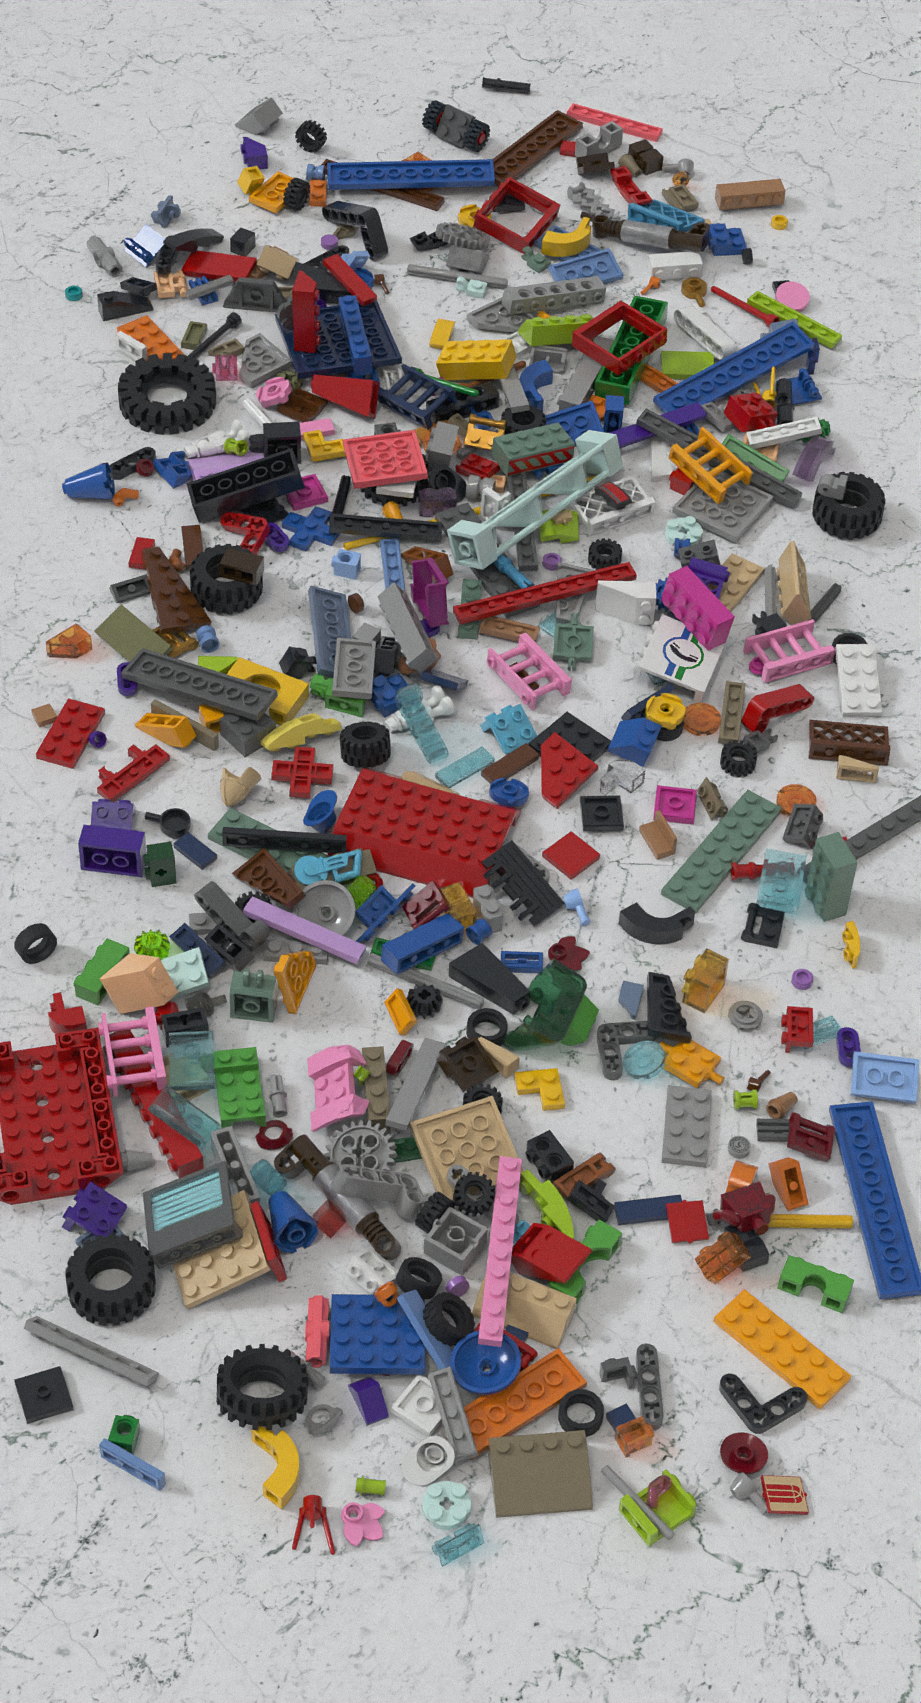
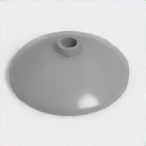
[293,880,356,936]

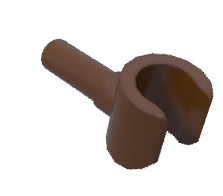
[374,274,390,295]
[747,1070,771,1092]

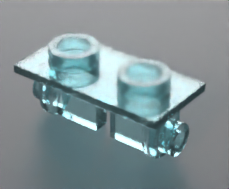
[432,1523,484,1567]

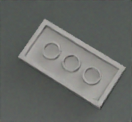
[332,638,376,699]
[661,1085,712,1168]

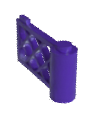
[688,557,730,599]

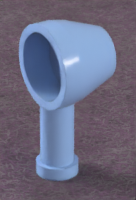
[563,888,591,926]

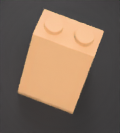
[100,953,179,1014]

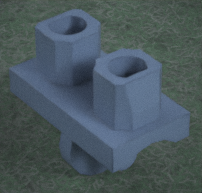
[151,195,181,227]

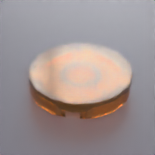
[683,703,721,736]
[776,784,817,815]

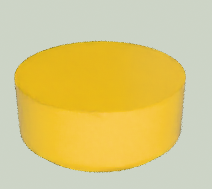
[771,215,788,230]

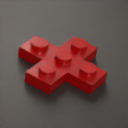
[271,746,334,798]

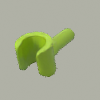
[353,1065,370,1087]

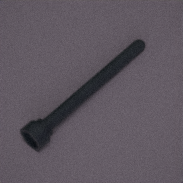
[187,312,242,361]

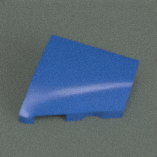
[153,451,192,488]

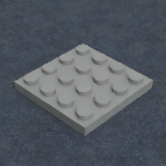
[672,467,774,543]

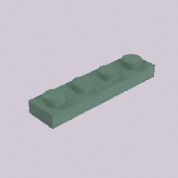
[458,579,482,640]

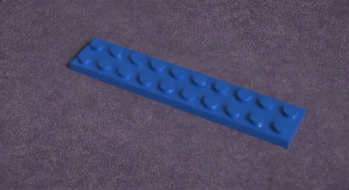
[327,159,495,190]
[653,321,815,413]
[829,1101,921,1299]

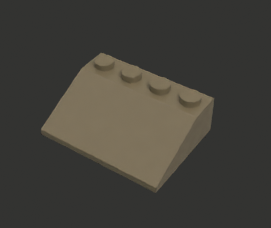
[488,1430,593,1518]

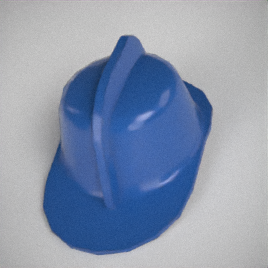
[303,790,337,834]

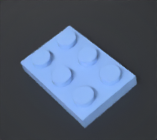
[850,1051,920,1103]

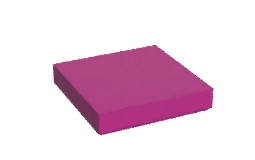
[285,474,328,511]
[653,785,697,824]

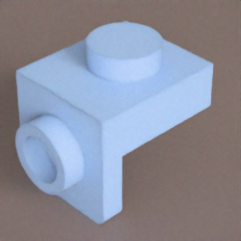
[341,251,370,270]

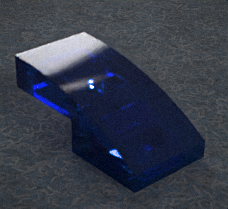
[806,338,820,375]

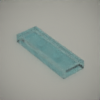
[435,746,495,788]

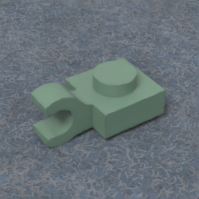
[521,246,551,273]

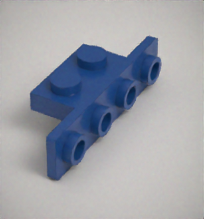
[356,883,415,943]

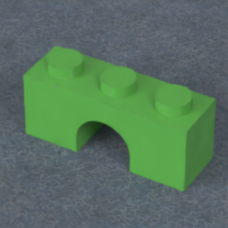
[777,1255,854,1313]

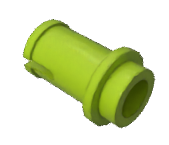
[355,1475,386,1496]

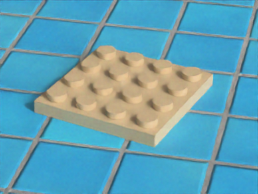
[409,1096,523,1202]
[163,1190,271,1309]

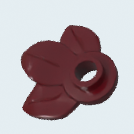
[548,936,590,971]

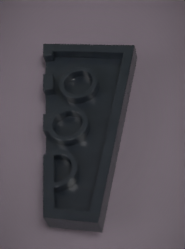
[647,972,692,1043]

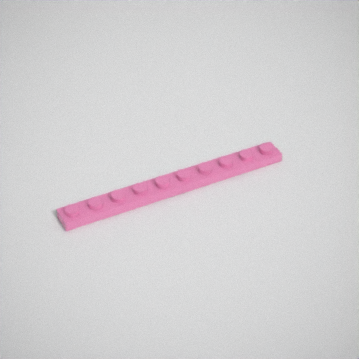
[478,1156,522,1347]

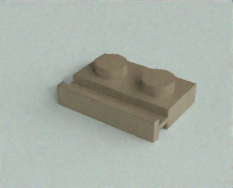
[662,184,699,211]

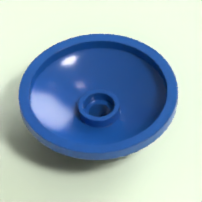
[450,1331,521,1395]

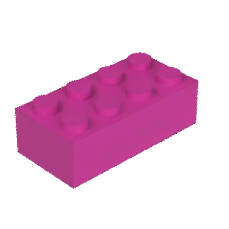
[661,566,735,651]

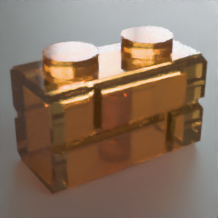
[695,1231,751,1284]

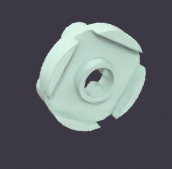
[665,516,703,545]
[422,1481,471,1530]

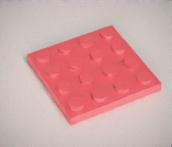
[342,430,428,489]

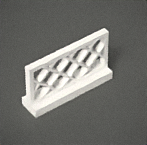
[571,476,656,537]

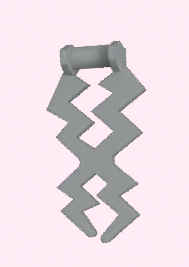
[567,181,615,219]

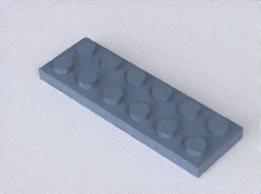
[308,585,351,678]

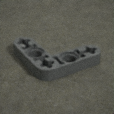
[597,1020,657,1081]

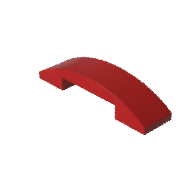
[610,166,653,205]

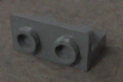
[782,804,823,849]

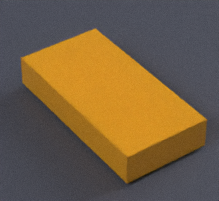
[384,988,417,1036]

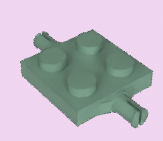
[553,613,594,671]

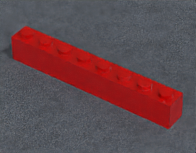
[103,1030,204,1178]

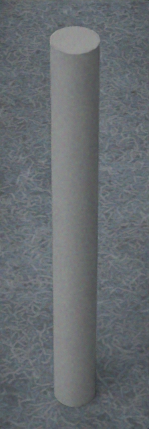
[601,1465,675,1540]

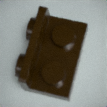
[576,152,615,174]

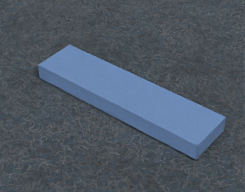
[380,538,405,591]
[397,1290,453,1370]

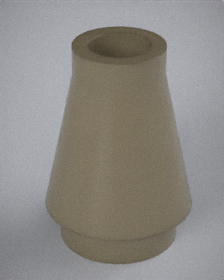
[618,154,642,177]

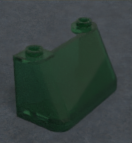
[502,959,587,1052]

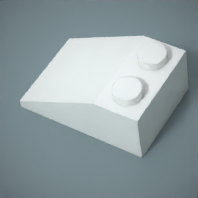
[595,580,656,625]

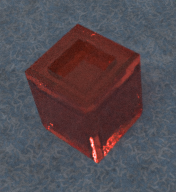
[313,1199,346,1239]

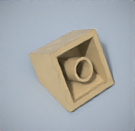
[257,245,300,281]

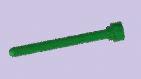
[414,367,479,397]

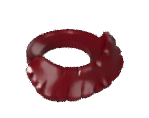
[255,1120,293,1150]

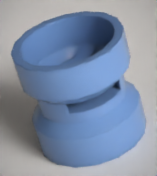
[306,164,325,181]
[196,625,220,653]

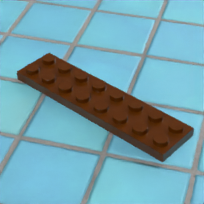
[493,110,583,186]

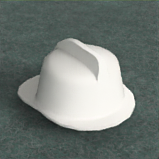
[401,1436,455,1486]

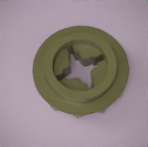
[276,369,303,391]

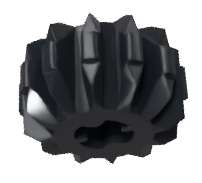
[406,982,443,1020]

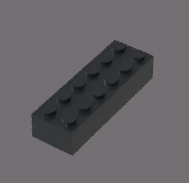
[186,448,305,523]

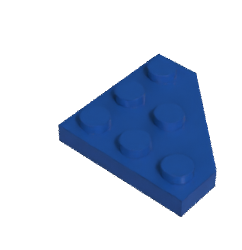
[545,401,604,447]

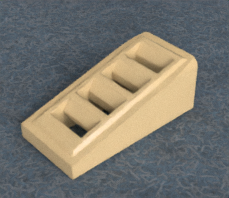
[836,755,879,783]
[478,1037,520,1078]

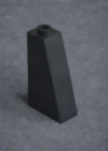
[294,262,353,304]
[448,943,531,1014]

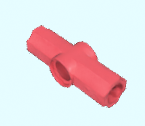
[305,1295,329,1368]

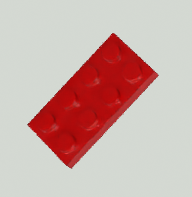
[36,698,105,769]

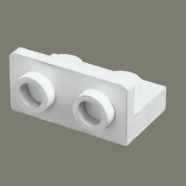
[480,487,511,529]
[346,1247,398,1295]

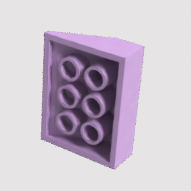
[187,451,264,481]

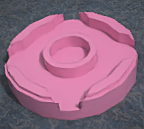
[775,282,810,312]

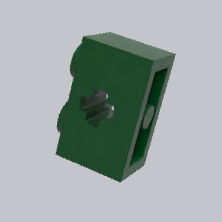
[143,841,176,887]

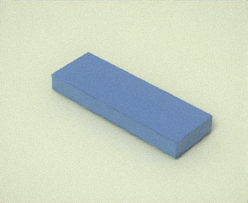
[99,1438,166,1491]

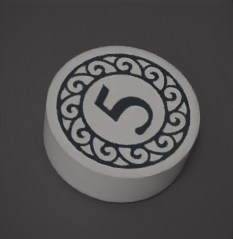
[728,1136,751,1159]

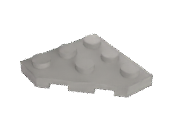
[467,297,534,333]
[239,333,293,387]

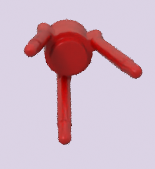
[292,1495,335,1555]

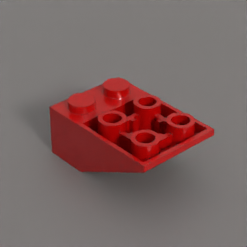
[511,1223,592,1283]

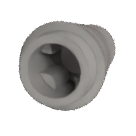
[120,1150,153,1172]

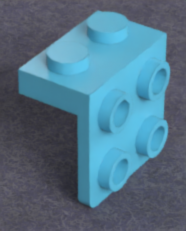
[480,704,537,754]

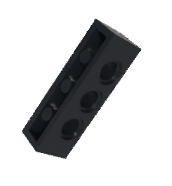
[426,381,499,428]

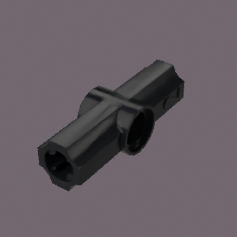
[775,378,794,425]

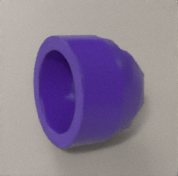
[89,731,107,748]

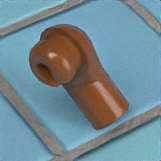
[169,549,185,572]

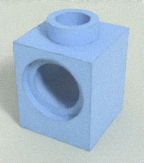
[331,549,361,580]

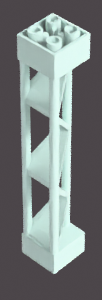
[447,430,623,570]

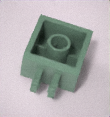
[229,968,277,1023]

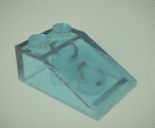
[756,848,807,915]

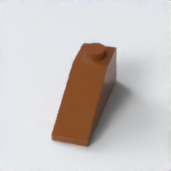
[401,546,454,582]

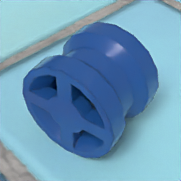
[674,538,690,557]
[465,918,492,945]

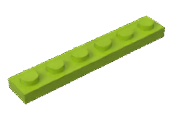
[747,291,842,349]

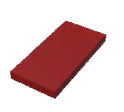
[181,250,257,282]

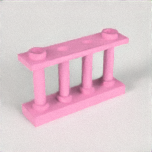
[743,619,835,683]
[487,633,572,710]
[98,1006,167,1097]

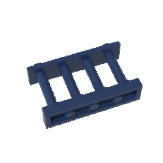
[378,364,457,430]

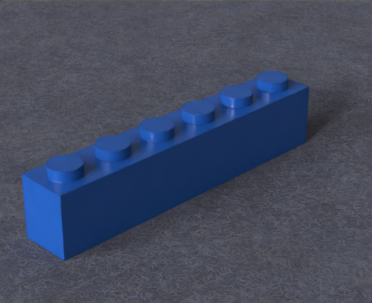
[338,295,373,376]

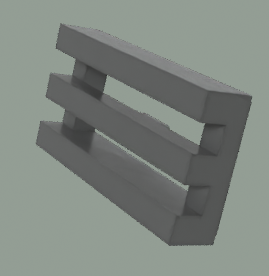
[756,1118,802,1142]

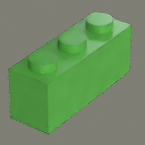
[73,938,130,1006]

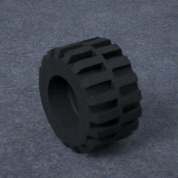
[501,406,546,435]
[340,721,391,768]

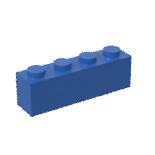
[381,913,464,975]

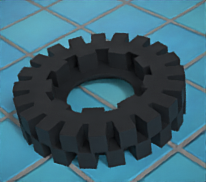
[118,353,216,435]

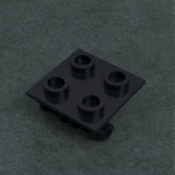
[240,498,289,529]

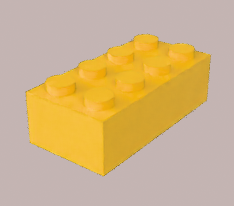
[436,339,517,380]

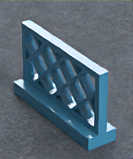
[628,199,705,232]

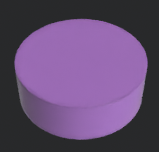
[321,234,338,250]
[542,553,561,571]
[791,969,813,990]
[445,1276,469,1297]

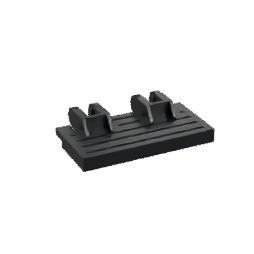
[481,840,565,926]

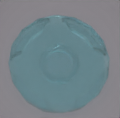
[623,1041,666,1079]

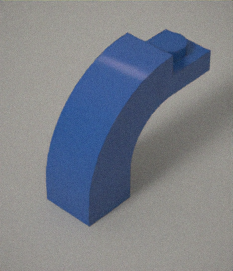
[519,360,553,413]

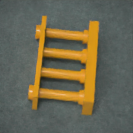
[668,427,753,504]

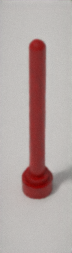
[711,286,780,327]

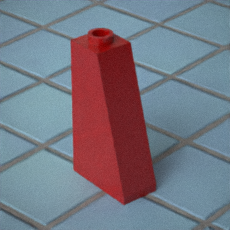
[311,375,380,418]

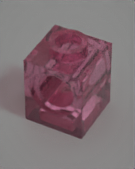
[212,355,238,381]

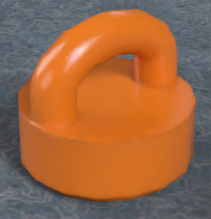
[374,1281,399,1307]

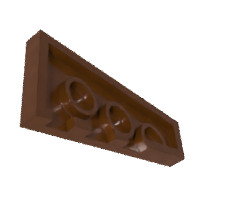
[232,848,306,909]

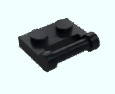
[741,903,785,948]

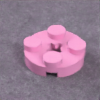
[256,377,292,408]

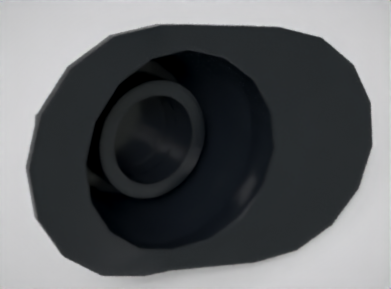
[429,465,467,503]

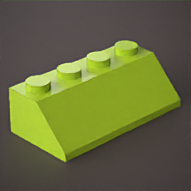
[518,314,594,346]

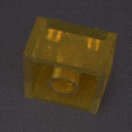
[681,948,729,1014]

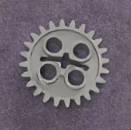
[435,222,490,250]
[324,1119,397,1171]

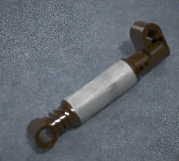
[592,215,710,252]
[274,1134,401,1260]

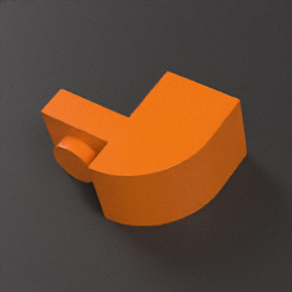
[725,1160,759,1193]

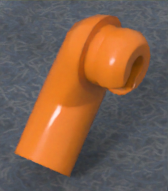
[112,488,139,506]

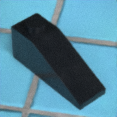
[97,291,153,321]
[374,636,400,676]

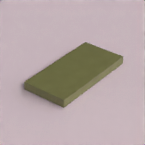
[94,604,173,662]

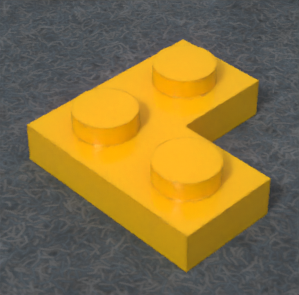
[303,430,345,462]
[514,1068,565,1111]

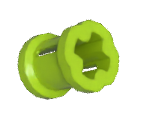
[224,438,248,456]
[733,1089,758,1110]

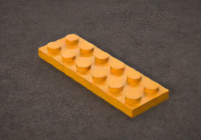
[713,1289,851,1410]

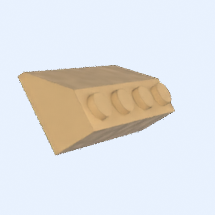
[777,541,811,625]
[472,1272,577,1349]

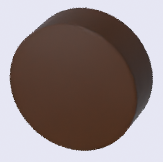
[348,593,364,613]

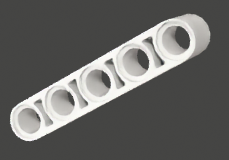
[674,306,737,360]

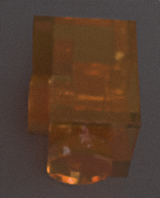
[615,1416,654,1458]

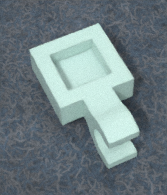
[456,277,487,299]

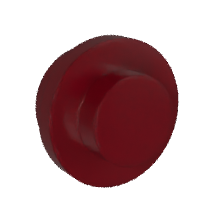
[136,459,154,477]

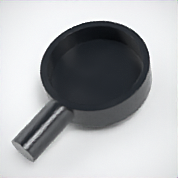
[145,808,191,837]

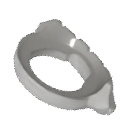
[306,1404,343,1435]

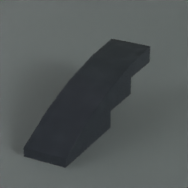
[163,228,224,253]

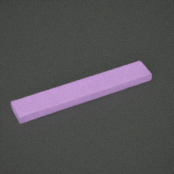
[243,896,366,964]

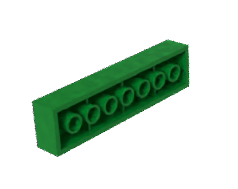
[595,295,668,405]

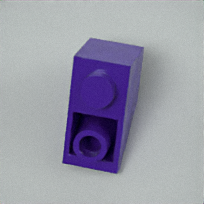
[240,137,268,170]

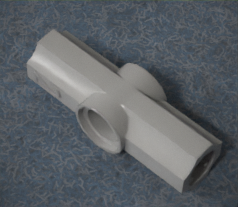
[87,235,122,278]

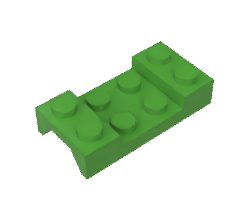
[213,1047,266,1129]

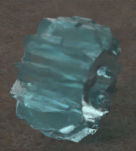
[250,1159,287,1196]

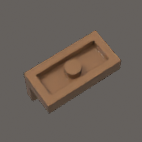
[639,810,677,860]

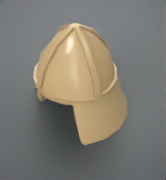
[220,767,262,807]

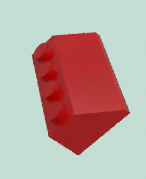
[292,271,321,353]

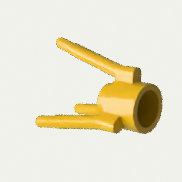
[753,366,777,408]

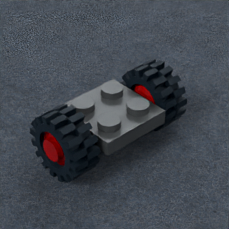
[422,100,490,152]

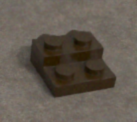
[436,1035,499,1092]

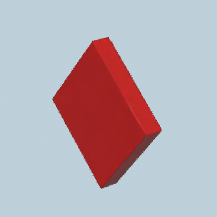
[542,831,600,880]

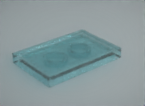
[169,1031,215,1091]
[148,1085,220,1149]

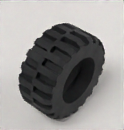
[812,472,886,540]
[190,544,263,615]
[65,1234,156,1326]

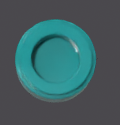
[65,285,83,301]

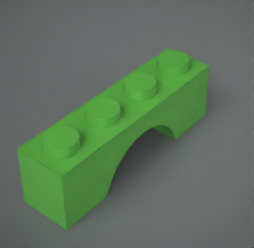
[548,1219,622,1304]

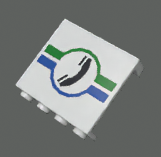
[634,614,726,705]

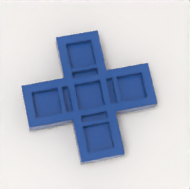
[282,506,340,552]

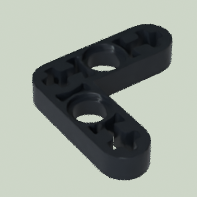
[719,1373,807,1434]

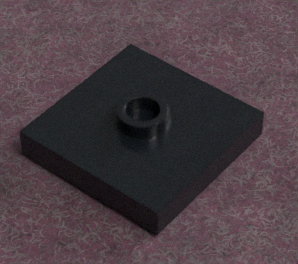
[580,795,624,831]
[14,1366,74,1424]

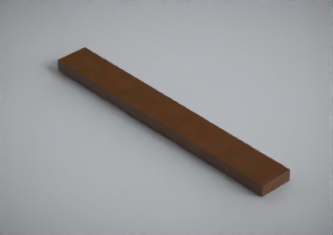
[321,159,445,211]

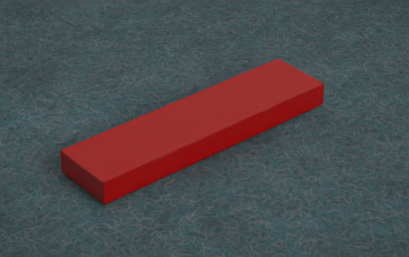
[323,254,377,306]

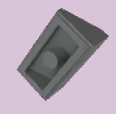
[109,574,150,603]

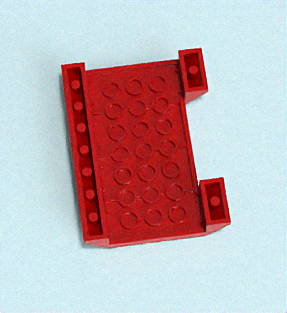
[327,768,521,898]

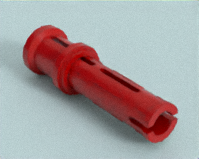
[731,862,795,881]

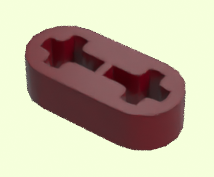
[386,1040,414,1077]

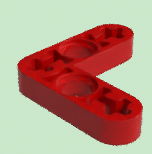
[220,512,270,555]

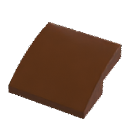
[277,388,328,423]

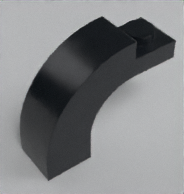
[618,902,695,945]

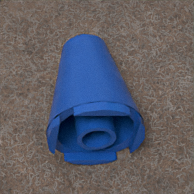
[62,462,115,500]
[268,1191,318,1253]

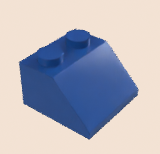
[607,718,662,767]

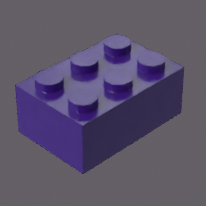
[78,824,147,877]

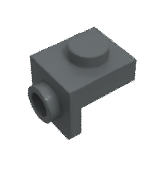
[599,1357,637,1389]

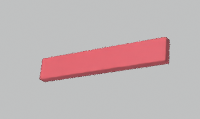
[567,103,663,142]

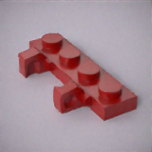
[97,744,170,802]

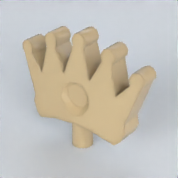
[550,509,573,525]

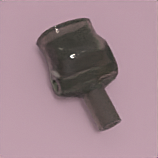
[185,992,227,1017]

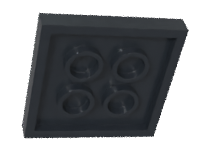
[529,711,611,762]

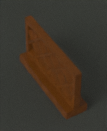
[808,719,891,766]

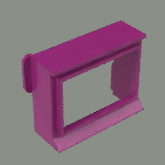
[410,558,449,628]

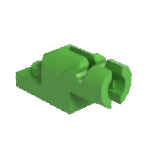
[310,673,365,718]

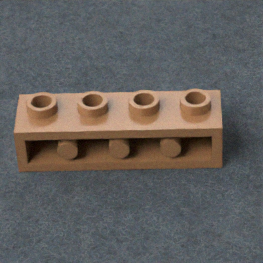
[715,179,786,210]

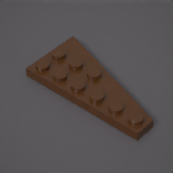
[141,547,212,635]

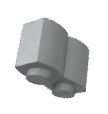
[473,884,503,933]

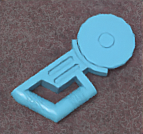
[294,849,362,886]

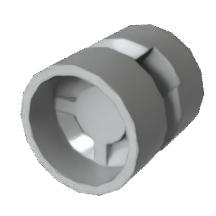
[466,475,496,501]

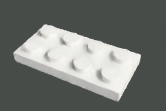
[835,644,882,716]

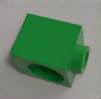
[108,1415,140,1454]

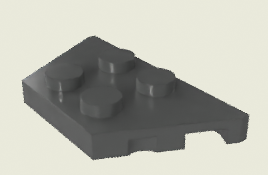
[223,277,287,313]

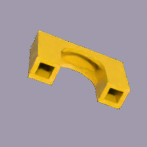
[227,657,309,725]

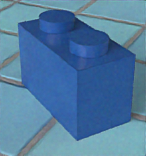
[603,395,624,433]

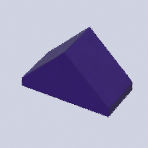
[348,1376,389,1426]

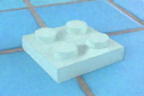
[161,947,210,1000]

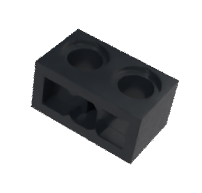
[161,1007,209,1048]
[525,1130,574,1184]

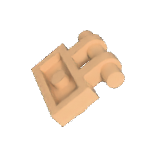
[154,270,188,298]

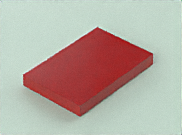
[250,1201,287,1282]

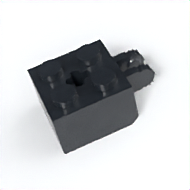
[249,421,301,464]

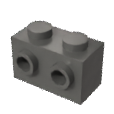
[678,540,721,568]

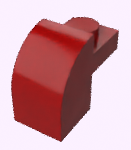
[48,992,87,1034]

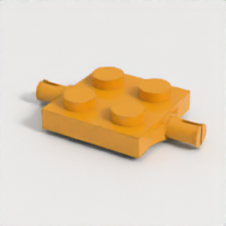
[658,1040,725,1088]

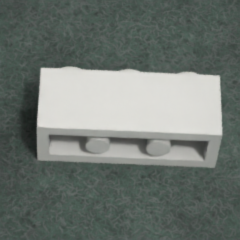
[647,251,703,280]

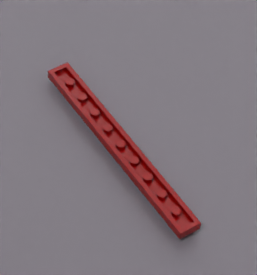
[453,562,637,625]

